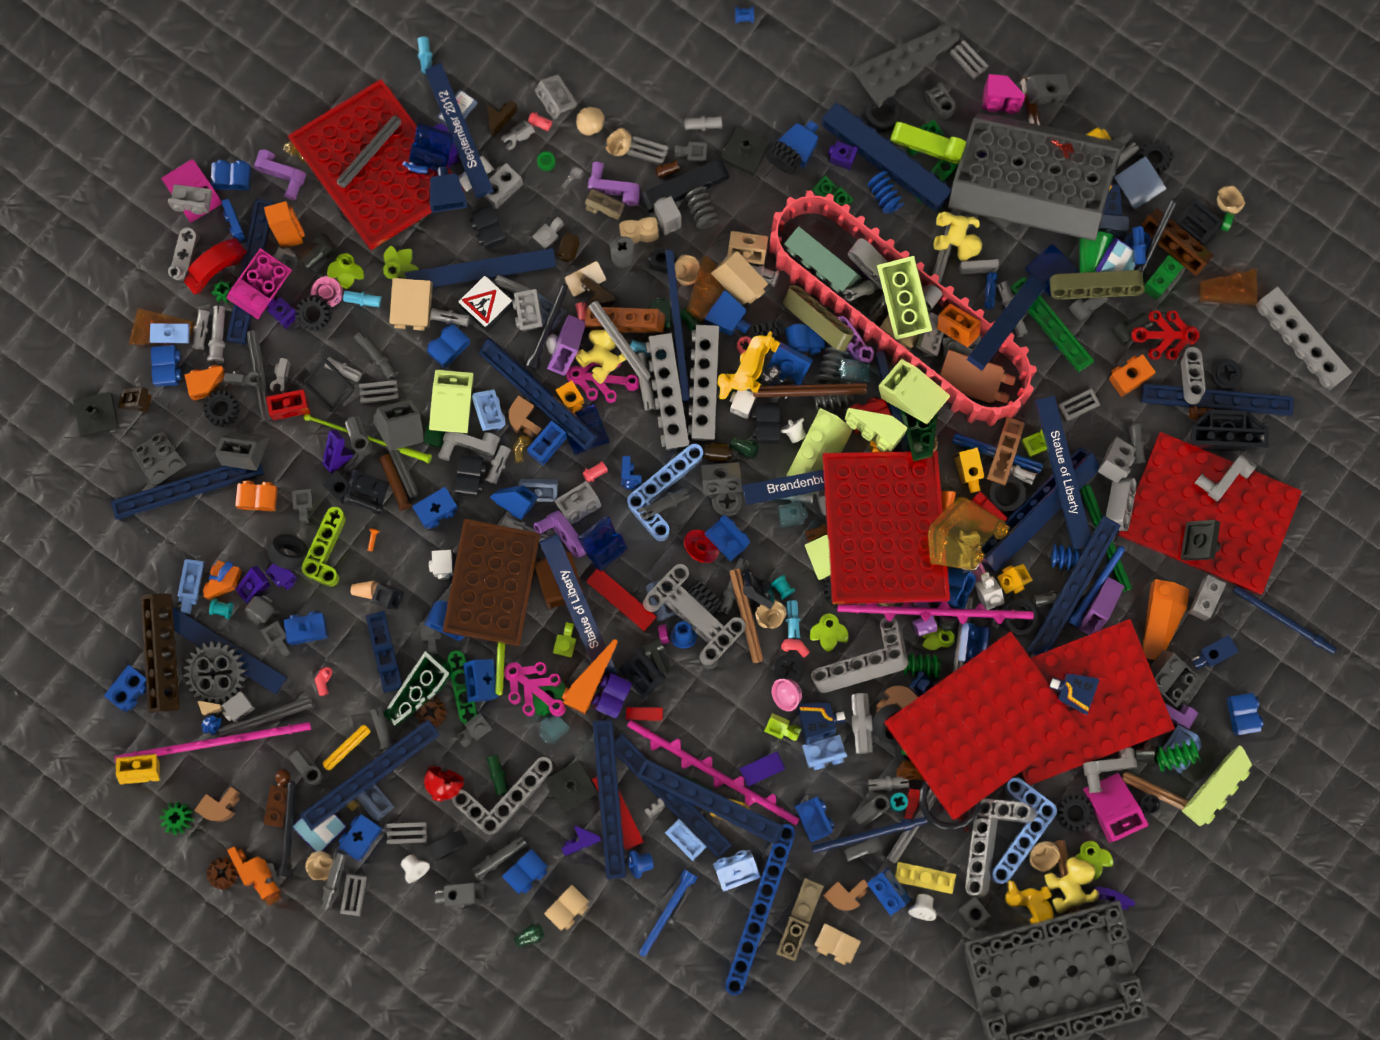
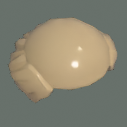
[576,107,604,136]
[606,128,632,156]
[1217,186,1245,214]
[675,255,701,286]
[755,599,786,629]
[1029,841,1060,872]
[306,851,333,881]

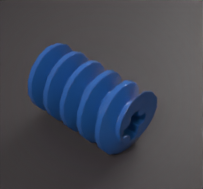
[868,171,905,214]
[1050,543,1084,571]

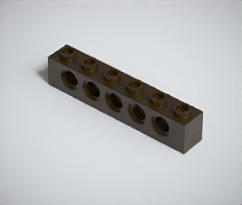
[141,594,180,713]

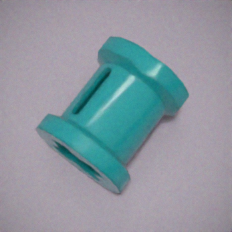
[771,575,796,600]
[209,598,233,619]
[889,793,908,812]

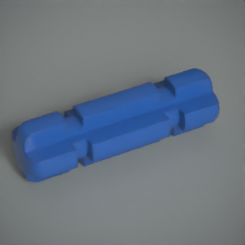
[984,272,997,309]

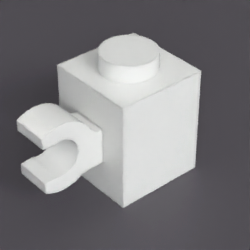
[975,572,1005,610]

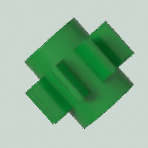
[212,279,232,304]

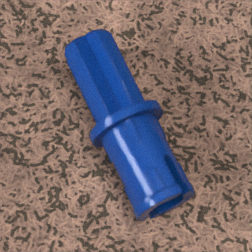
[1132,226,1147,265]

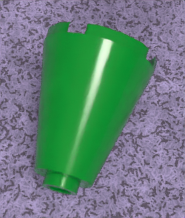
[1079,231,1117,273]

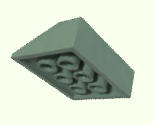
[785,226,863,293]

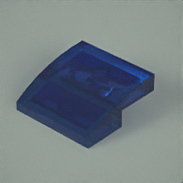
[409,123,454,171]
[1025,244,1079,297]
[566,405,610,456]
[577,516,628,571]

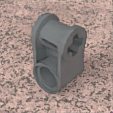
[924,82,955,120]

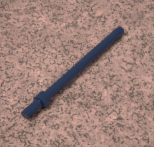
[1233,585,1337,655]
[811,816,927,854]

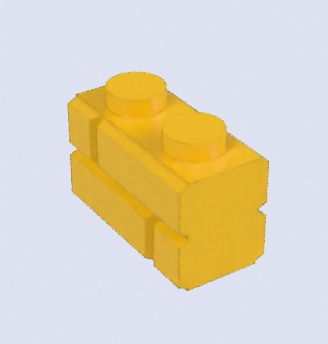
[116,754,160,784]

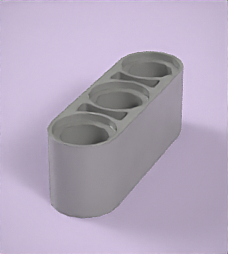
[1181,347,1206,404]
[1106,478,1136,531]

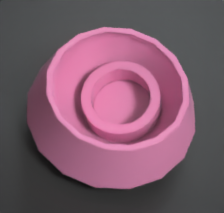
[311,276,344,307]
[772,679,802,711]

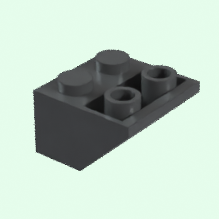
[373,400,424,451]
[215,432,269,471]
[1150,651,1200,707]

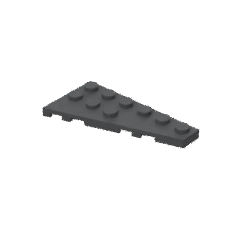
[853,23,959,107]

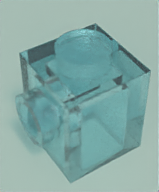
[778,502,807,528]
[539,716,570,745]

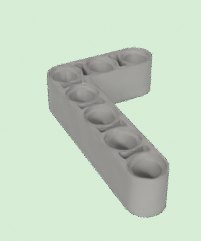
[848,238,942,311]
[811,617,908,693]
[452,757,553,835]
[966,799,1036,898]

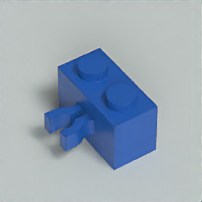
[284,611,329,645]

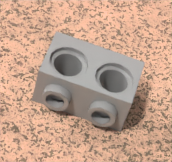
[483,163,523,209]
[654,196,681,236]
[1098,437,1136,483]
[1188,575,1226,621]

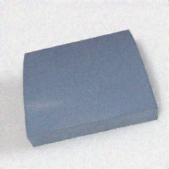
[1114,156,1166,210]

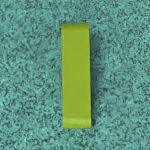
[890,122,967,164]
[302,507,346,587]

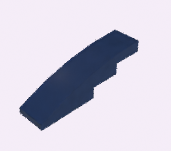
[366,611,402,693]

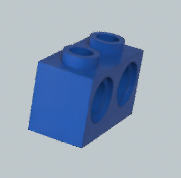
[527,421,567,466]
[104,665,147,712]

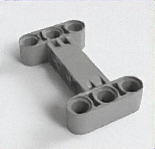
[643,564,746,665]

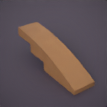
[987,417,1025,485]

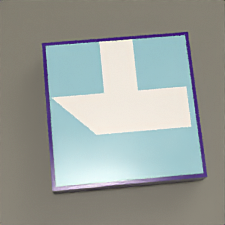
[1095,238,1137,272]
[293,799,348,852]

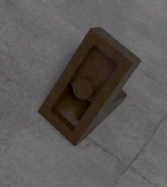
[488,100,518,137]
[580,274,616,305]
[119,387,152,413]

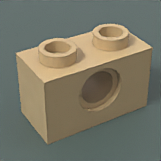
[727,231,768,265]

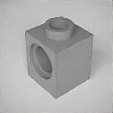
[222,691,256,722]

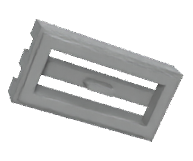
[950,40,988,79]
[627,136,668,165]
[959,259,999,274]
[359,380,399,404]
[1057,388,1101,422]
[645,798,665,818]
[387,822,427,844]
[340,874,367,916]

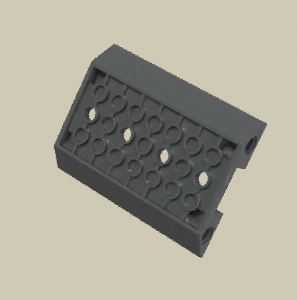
[949,112,1124,241]
[965,900,1149,1040]

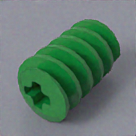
[903,652,941,680]
[1156,739,1201,772]

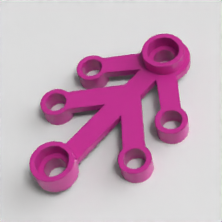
[566,355,640,403]
[504,662,566,717]

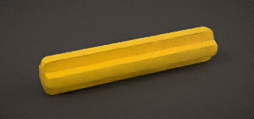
[322,725,371,771]

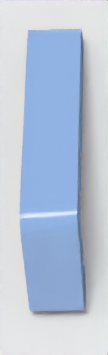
[627,444,703,541]
[991,778,1057,884]

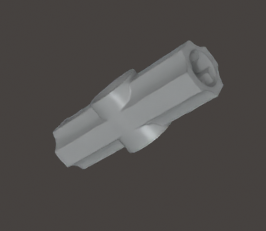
[851,693,873,754]

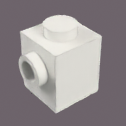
[730,389,756,419]
[429,550,454,580]

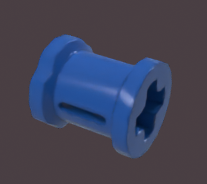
[735,6,754,23]

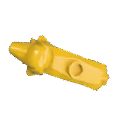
[717,331,780,399]
[1005,880,1054,924]

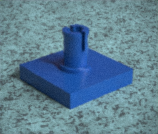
[765,342,813,385]

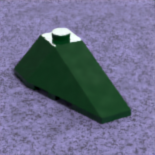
[900,409,938,461]
[384,651,452,726]

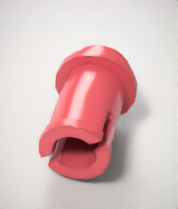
[528,112,553,132]
[575,302,587,327]
[582,461,608,483]

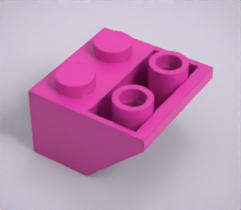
[982,74,1025,114]

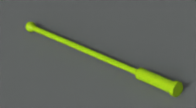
[303,413,432,464]

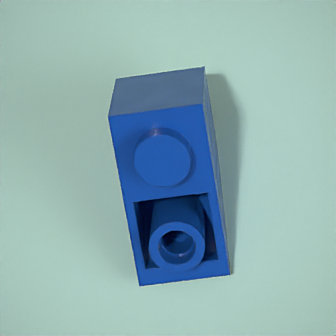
[490,485,539,520]

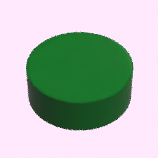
[537,151,556,171]
[1220,212,1234,232]

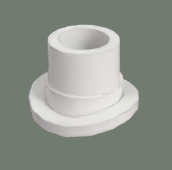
[780,418,806,443]
[401,854,430,883]
[908,894,936,921]

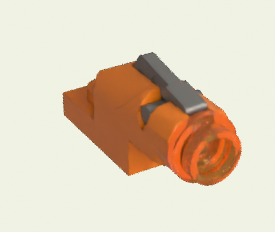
[227,846,282,906]

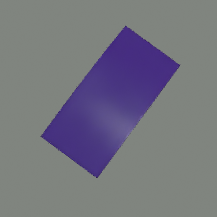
[740,751,786,786]
[1092,886,1135,910]

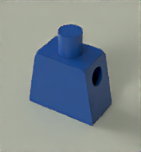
[778,121,818,168]
[704,290,752,336]

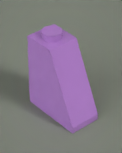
[547,315,585,376]
[1078,577,1125,635]

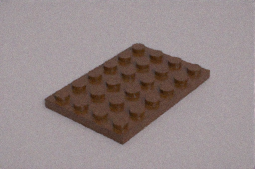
[442,519,540,647]

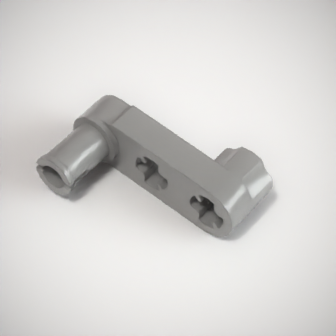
[168,228,200,281]
[438,431,500,461]
[1195,454,1257,502]
[1083,748,1138,793]

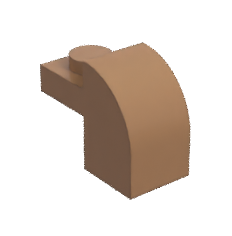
[509,395,542,437]
[875,686,918,714]
[194,787,241,822]
[823,879,869,911]

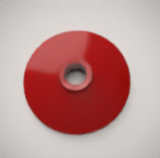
[684,530,720,563]

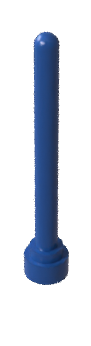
[1067,546,1125,628]
[639,869,698,956]

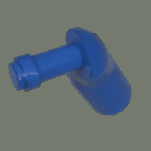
[403,161,429,174]
[209,561,233,582]

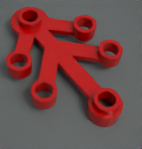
[1131,310,1200,360]

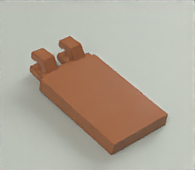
[940,349,1016,403]

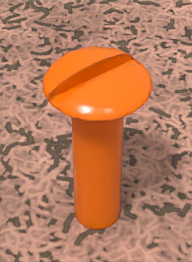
[367,528,380,552]

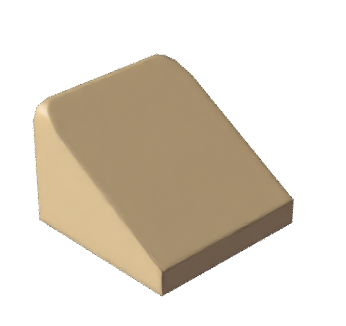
[198,701,224,716]

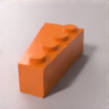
[264,201,305,249]

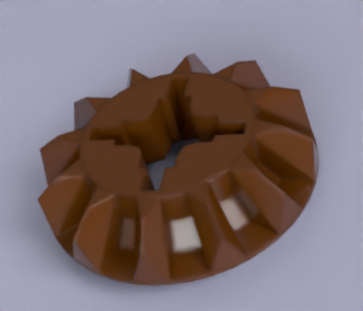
[415,697,447,727]
[207,857,239,889]

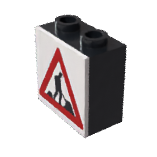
[459,276,513,332]

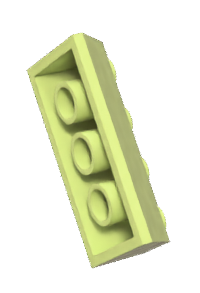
[877,256,933,340]
[786,408,853,495]
[1182,745,1252,826]

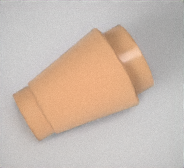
[351,580,380,599]

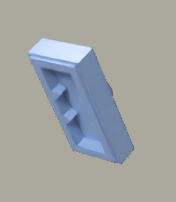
[150,323,190,344]
[665,819,706,861]

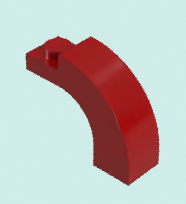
[183,238,247,295]

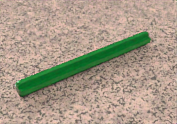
[1080,485,1132,592]

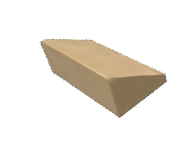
[564,261,606,297]

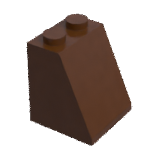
[535,551,585,610]

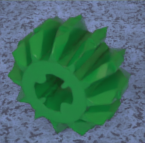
[159,801,194,835]

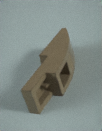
[776,877,824,961]

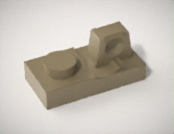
[585,188,625,220]

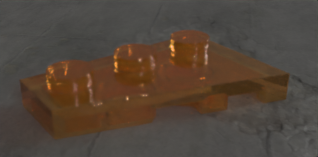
[686,255,726,322]
[1199,268,1257,305]
[129,308,194,345]

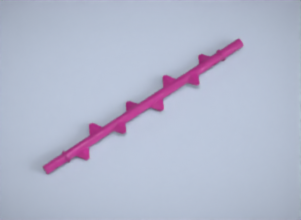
[837,602,1034,624]
[627,720,800,825]
[114,722,311,763]

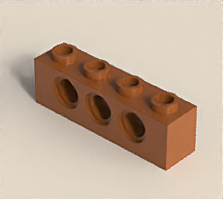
[585,307,666,334]

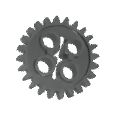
[184,641,248,704]

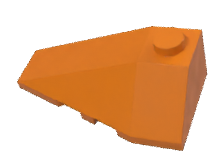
[1142,579,1190,661]
[562,639,618,715]

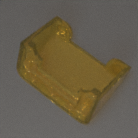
[928,497,1008,570]

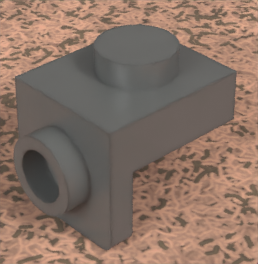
[272,247,298,264]

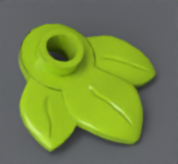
[383,246,419,280]
[327,253,364,289]
[810,613,848,652]
[922,616,955,651]
[1075,840,1113,880]

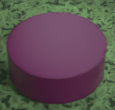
[658,624,670,644]

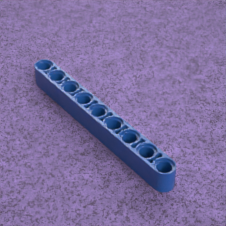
[725,824,795,995]

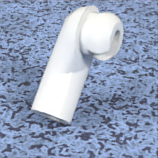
[546,334,558,354]

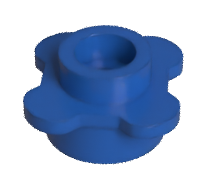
[202,715,222,735]

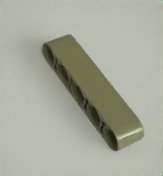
[1050,270,1145,299]
[782,285,854,351]

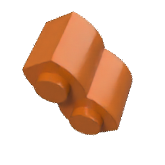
[236,481,278,511]

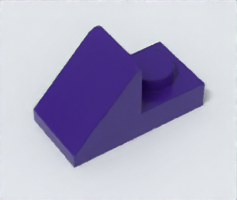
[322,430,354,473]
[235,565,270,604]
[562,826,602,856]

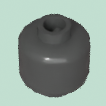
[245,595,274,625]

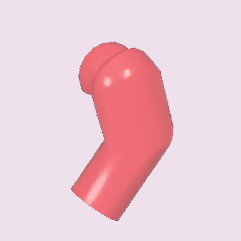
[781,638,810,658]
[315,667,333,696]

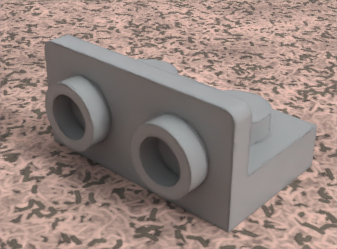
[535,75,577,119]
[168,184,213,214]
[512,289,543,332]
[916,312,944,357]
[554,481,602,525]

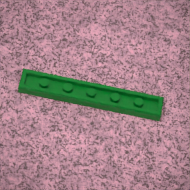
[1010,277,1094,373]

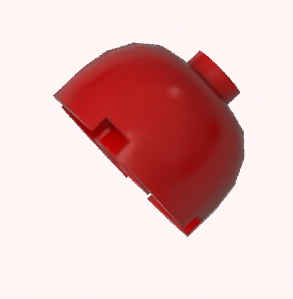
[424,766,464,802]

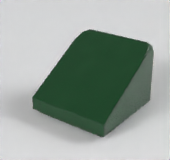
[424,424,446,448]

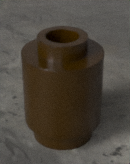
[557,233,580,263]
[705,442,732,462]

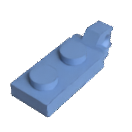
[178,559,205,614]

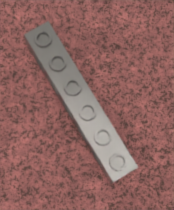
[1256,286,1352,391]
[688,325,719,441]
[646,333,689,451]

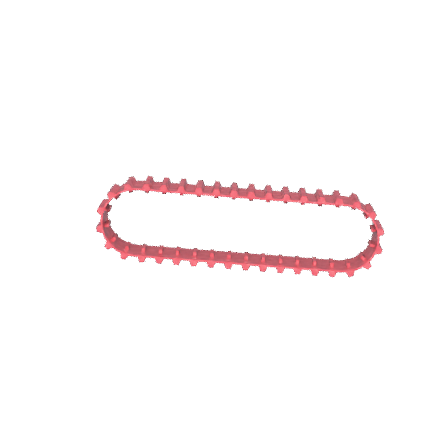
[769,191,1036,426]

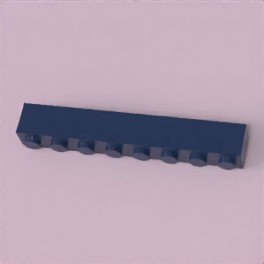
[821,102,952,213]
[975,447,1100,573]

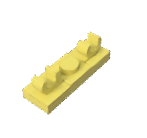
[895,862,956,894]

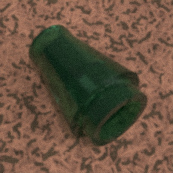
[730,437,759,458]
[514,923,545,948]

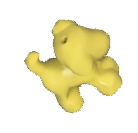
[934,212,982,262]
[575,330,626,384]
[1044,857,1099,914]

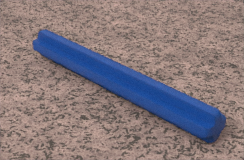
[952,433,1044,473]

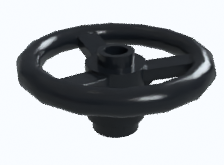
[919,781,981,831]

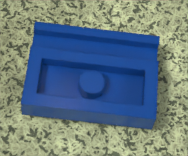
[221,199,246,243]

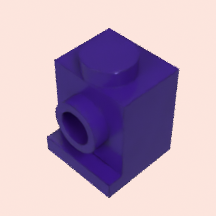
[828,141,858,170]
[267,297,297,329]
[265,564,297,590]

